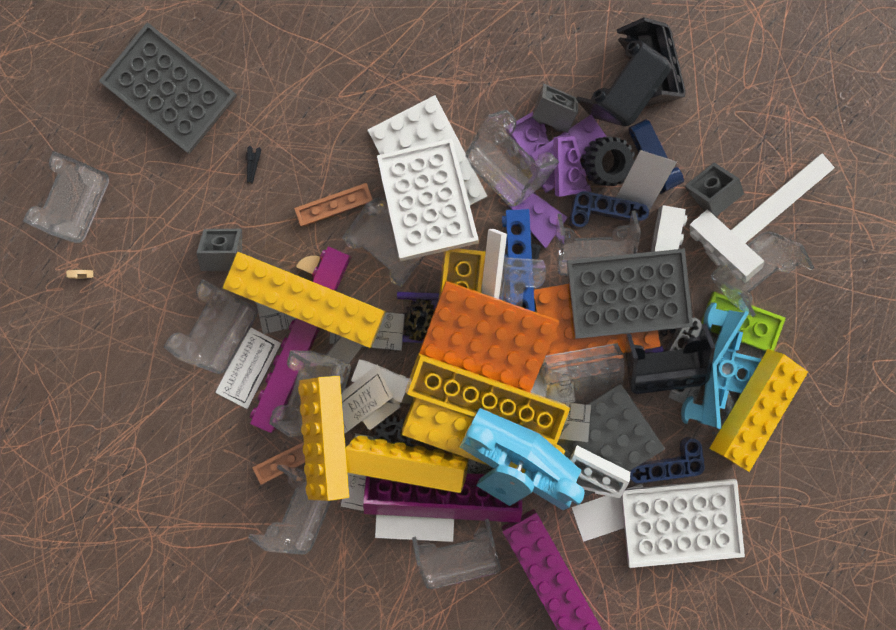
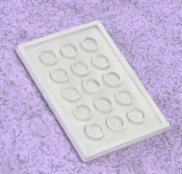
[368,95,487,206]
[377,139,479,261]
[621,479,745,568]

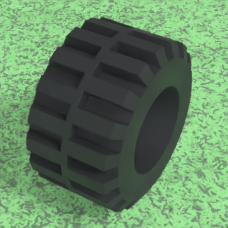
[581,137,635,186]

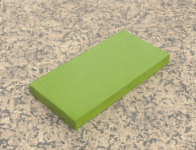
[701,292,786,352]

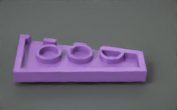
[506,112,555,193]

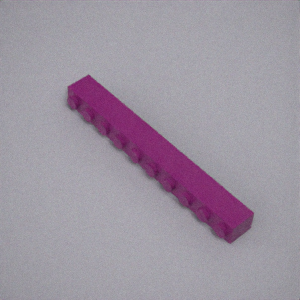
[250,246,351,433]

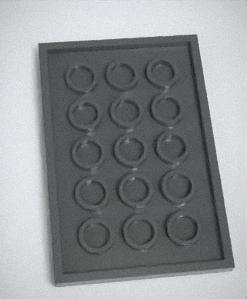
[99,22,237,154]
[567,248,693,339]
[557,383,665,509]

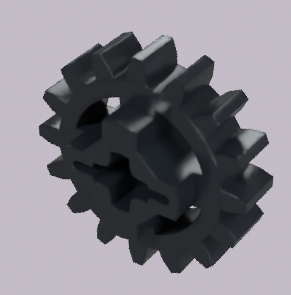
[403,299,435,341]
[373,416,415,447]

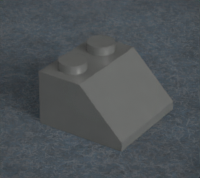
[532,84,578,133]
[685,163,744,217]
[196,229,242,271]

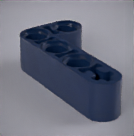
[628,119,684,194]
[569,191,649,229]
[629,437,705,483]

